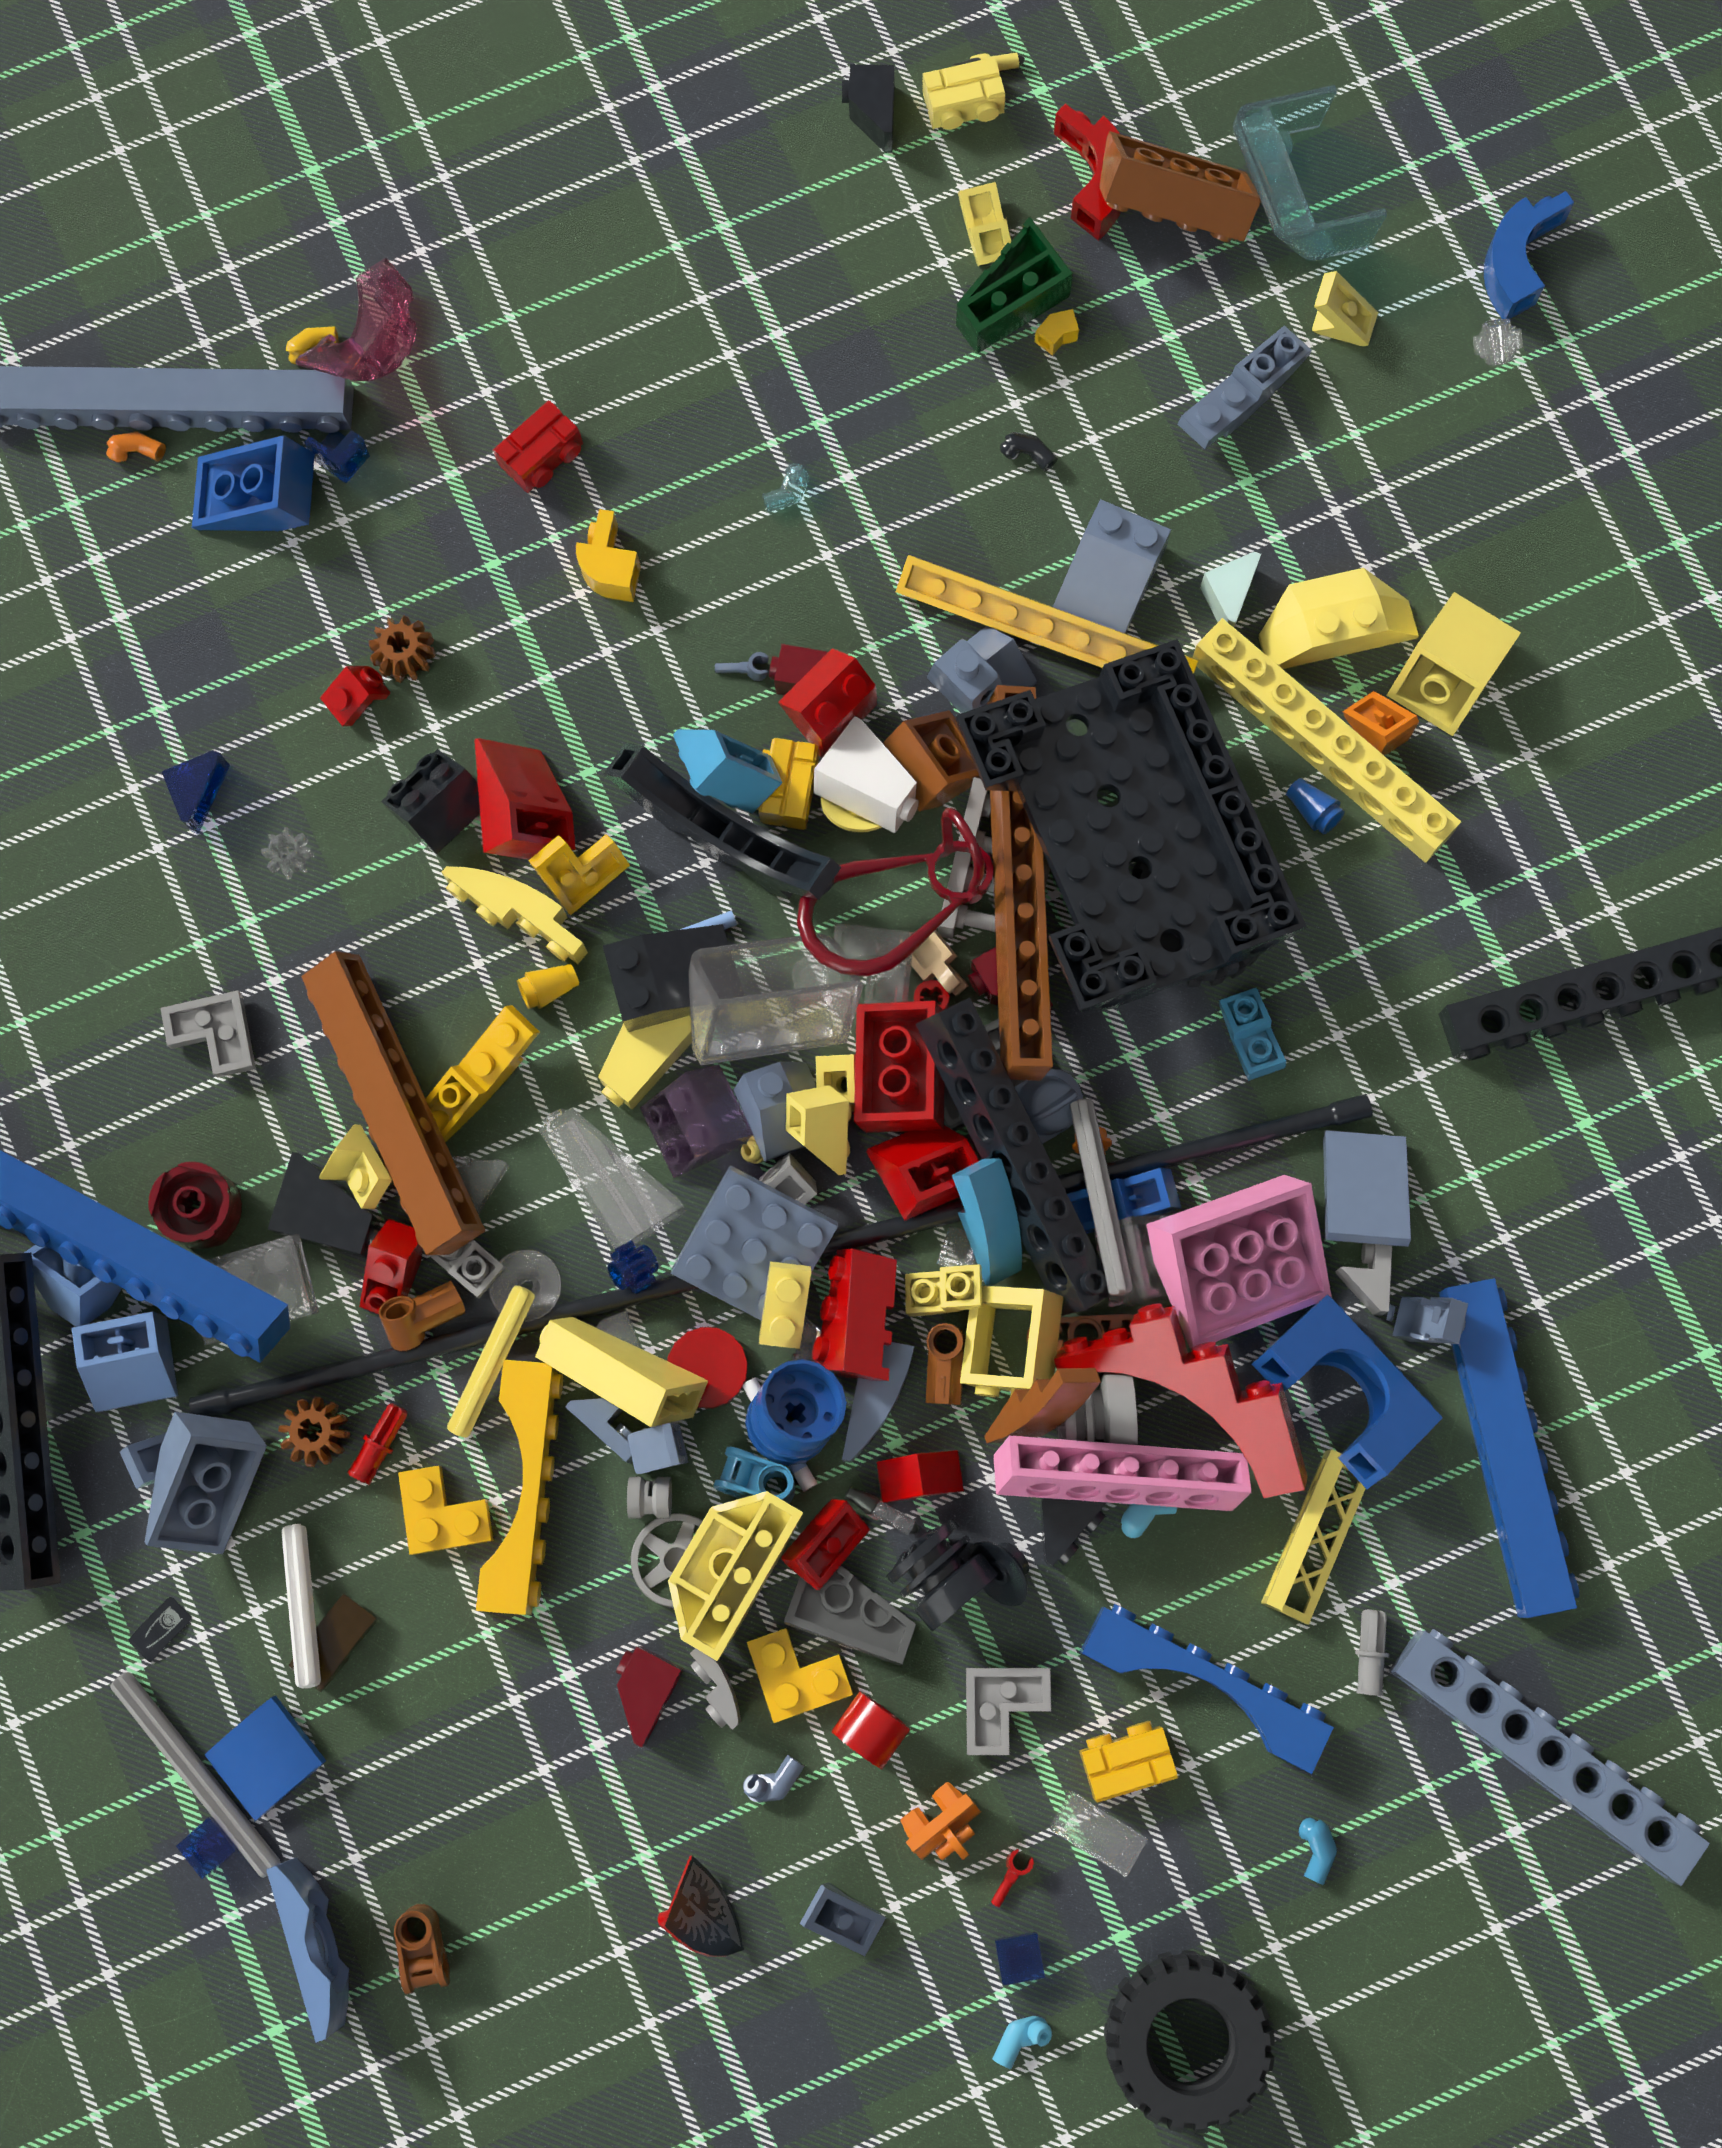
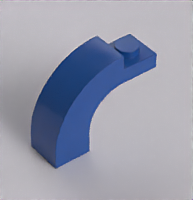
[1484,191,1574,322]

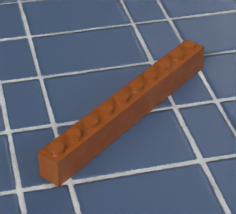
[987,685,1053,1081]

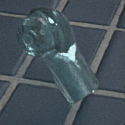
[762,463,809,512]

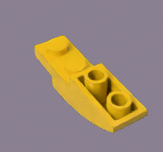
[426,1005,540,1142]

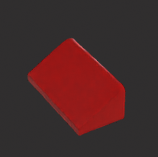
[781,1499,870,1590]

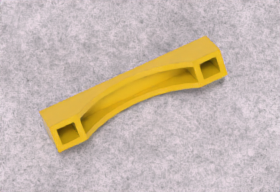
[476,1360,563,1615]

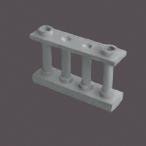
[938,777,1050,939]

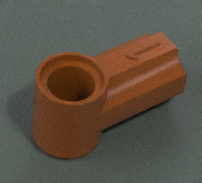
[378,1281,466,1351]
[926,1323,966,1405]

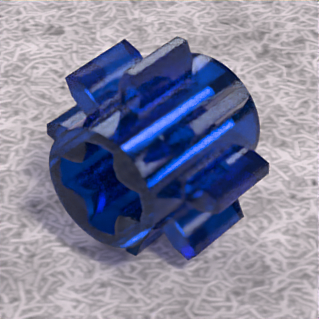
[607,1240,659,1294]

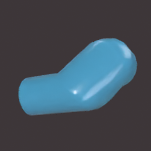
[1299,1818,1337,1885]

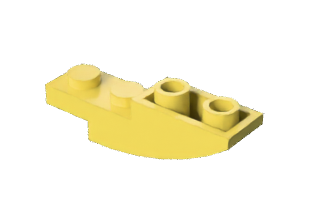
[441,866,588,964]

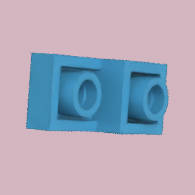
[1219,987,1286,1081]

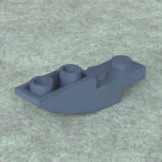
[1177,325,1312,449]

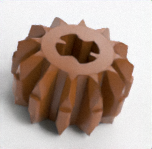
[369,615,436,684]
[278,1397,350,1467]

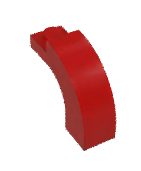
[1054,103,1121,241]

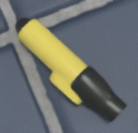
[953,52,1025,71]

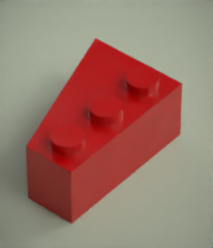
[812,1249,897,1381]

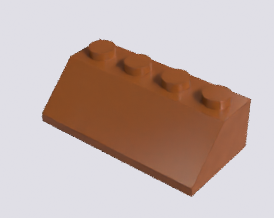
[1099,131,1262,242]

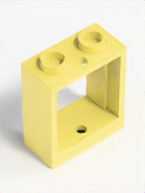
[960,1286,1063,1397]

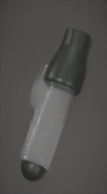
[844,1486,919,1535]

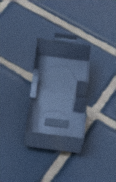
[1386,1297,1468,1344]

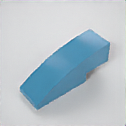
[952,1159,1022,1286]

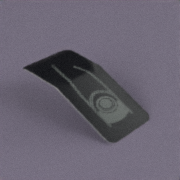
[129,1597,192,1662]

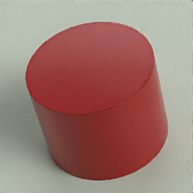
[831,1691,911,1770]

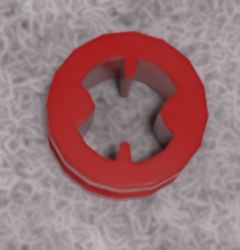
[913,980,949,1010]

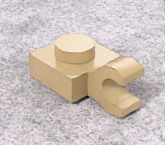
[906,930,968,996]

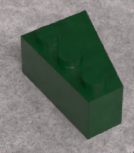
[956,217,1073,354]

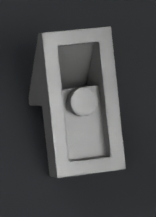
[1335,1243,1392,1316]

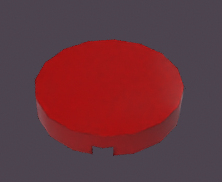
[667,1327,748,1409]

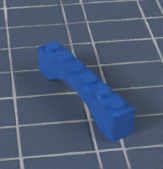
[1080,1604,1334,1774]

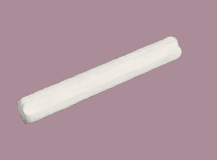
[282,1524,321,1688]

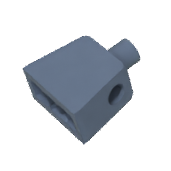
[927,639,1002,713]

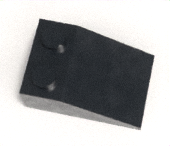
[603,924,744,1032]

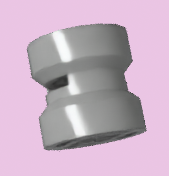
[627,1477,672,1519]

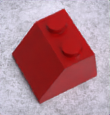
[778,648,877,758]

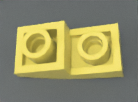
[905,1264,983,1317]

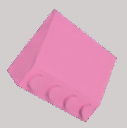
[1146,1175,1332,1349]

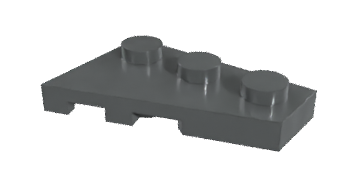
[784,1566,916,1666]

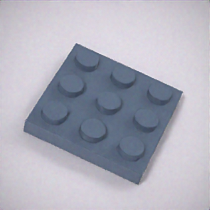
[671,1165,838,1321]

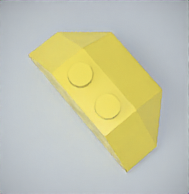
[1258,568,1419,669]
[668,1491,803,1661]

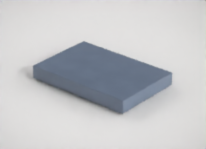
[1323,1130,1411,1247]

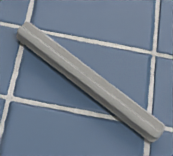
[1070,1099,1133,1296]

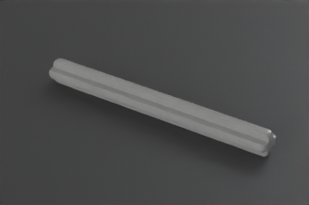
[110,1672,281,1878]

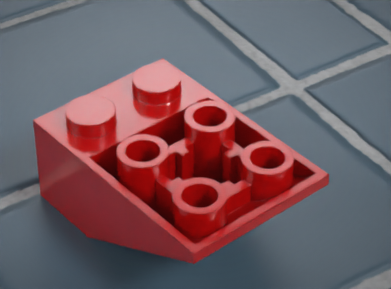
[474,738,576,860]

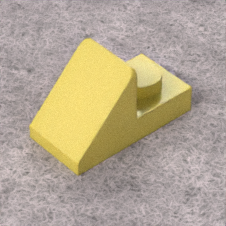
[1312,271,1378,346]
[319,1124,392,1209]

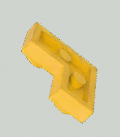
[528,834,630,915]
[398,1465,494,1555]
[747,1628,853,1723]

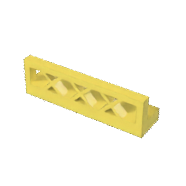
[1261,1449,1366,1625]

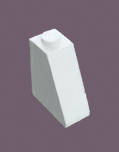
[814,716,919,833]

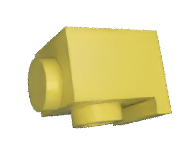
[816,1054,855,1112]

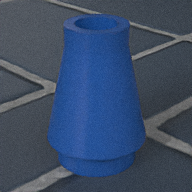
[1286,778,1345,834]

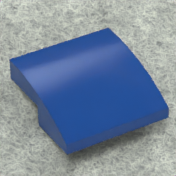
[205,1695,326,1821]

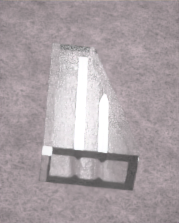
[538,1108,687,1255]

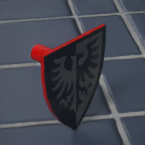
[658,1856,744,1957]

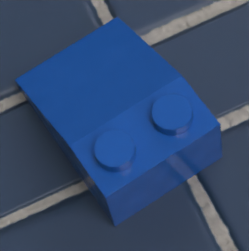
[192,435,315,531]

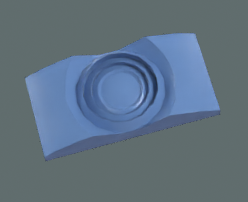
[266,1857,349,2043]

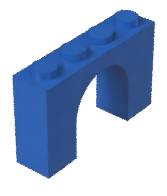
[1252,1294,1443,1489]

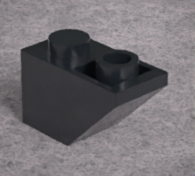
[1040,1498,1107,1567]

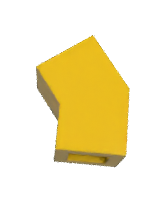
[1034,309,1079,356]

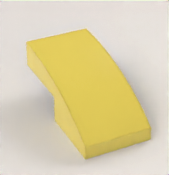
[958,182,1011,266]

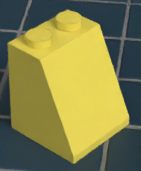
[1386,592,1521,736]

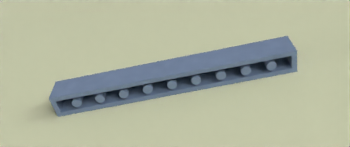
[0,366,354,433]

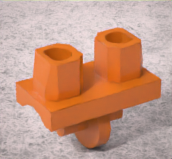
[900,1782,981,1861]

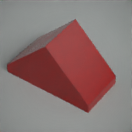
[877,1450,964,1503]

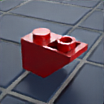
[359,1219,423,1314]

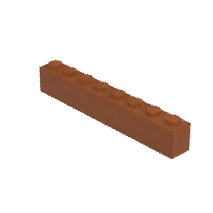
[301,951,486,1255]

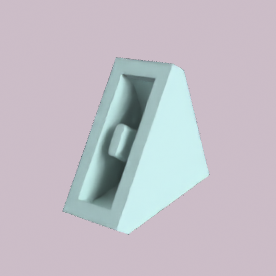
[1200,552,1261,627]

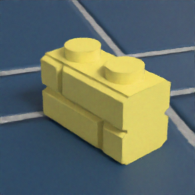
[923,57,1005,130]

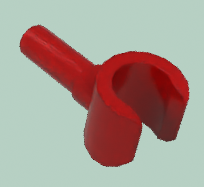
[991,1849,1034,1908]

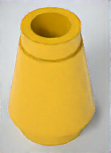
[517,963,579,1009]

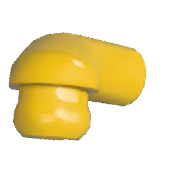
[286,326,339,364]

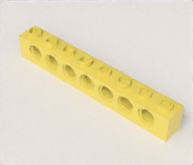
[1193,618,1461,863]

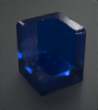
[304,430,370,483]

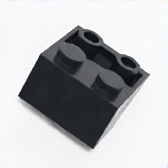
[381,749,480,855]

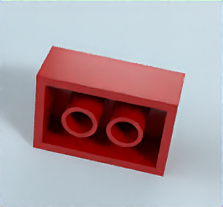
[854,1001,944,1133]

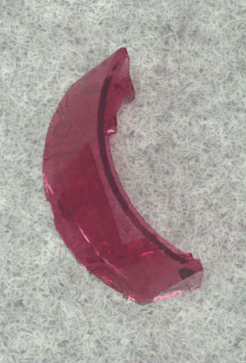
[295,258,416,381]

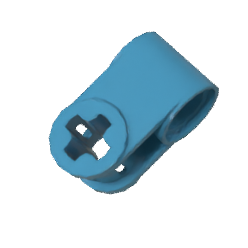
[713,1447,795,1504]

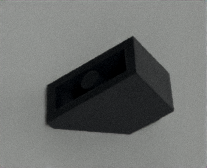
[842,64,895,153]

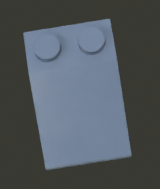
[1053,499,1171,634]
[144,1412,267,1554]

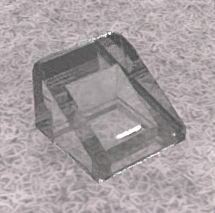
[936,1226,983,1279]

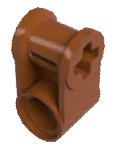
[394,1904,450,1995]

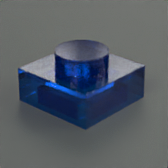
[176,1816,238,1879]
[995,1932,1045,1986]

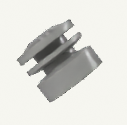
[1056,1372,1138,1445]

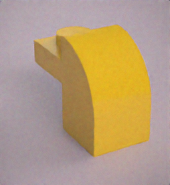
[576,509,641,602]

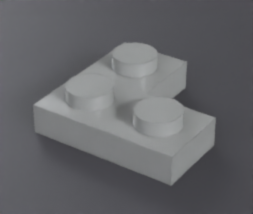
[160,990,256,1078]
[966,1668,1051,1755]

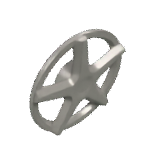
[631,1513,703,1608]

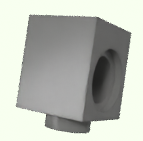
[759,1152,817,1204]

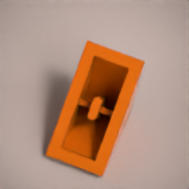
[1342,691,1419,756]

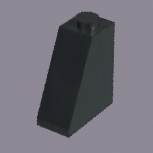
[268,1152,381,1259]

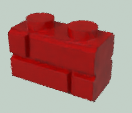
[493,400,583,493]

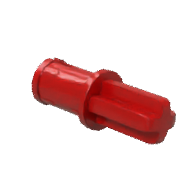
[347,1403,407,1485]

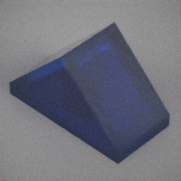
[161,750,230,834]

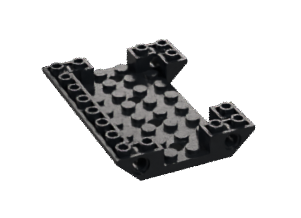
[955,639,1307,1012]

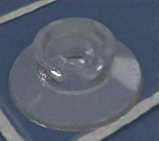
[489,1250,561,1322]

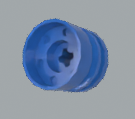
[745,1359,847,1466]

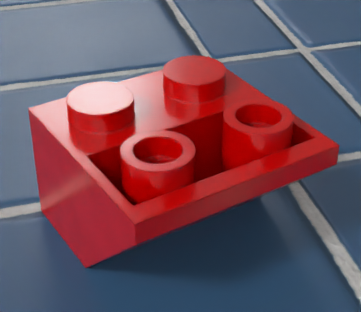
[866,1125,979,1221]

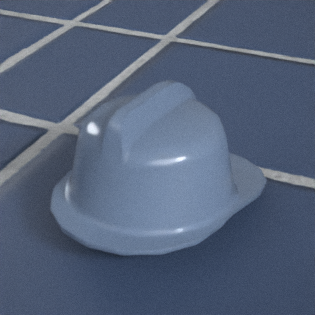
[1015,1069,1083,1144]

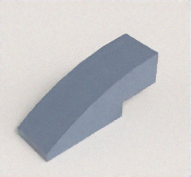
[842,1342,914,1463]

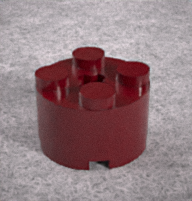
[148,1162,242,1249]

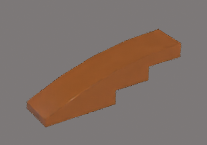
[984,1368,1101,1443]

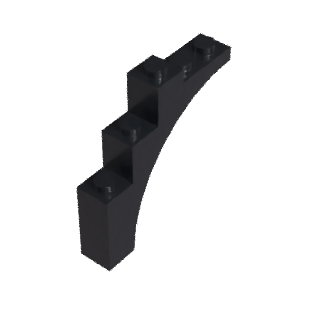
[604,742,841,900]

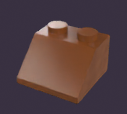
[883,710,981,812]

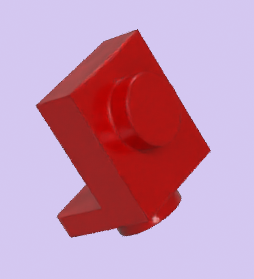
[320,666,391,727]

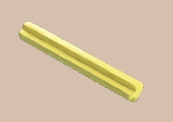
[447,1286,535,1438]

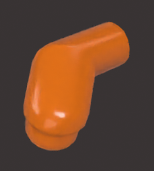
[106,431,166,462]

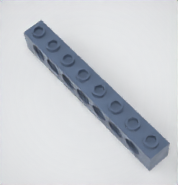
[1389,1629,1710,1886]

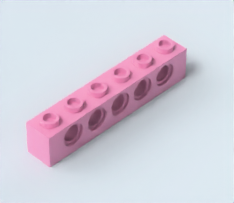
[994,1435,1252,1511]

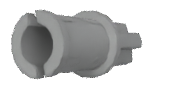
[1355,1609,1389,1696]

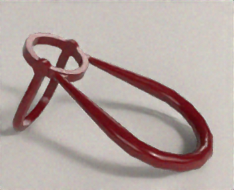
[797,808,993,977]

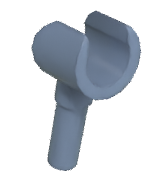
[715,652,769,681]

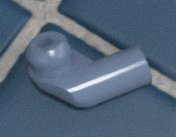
[743,1755,805,1803]

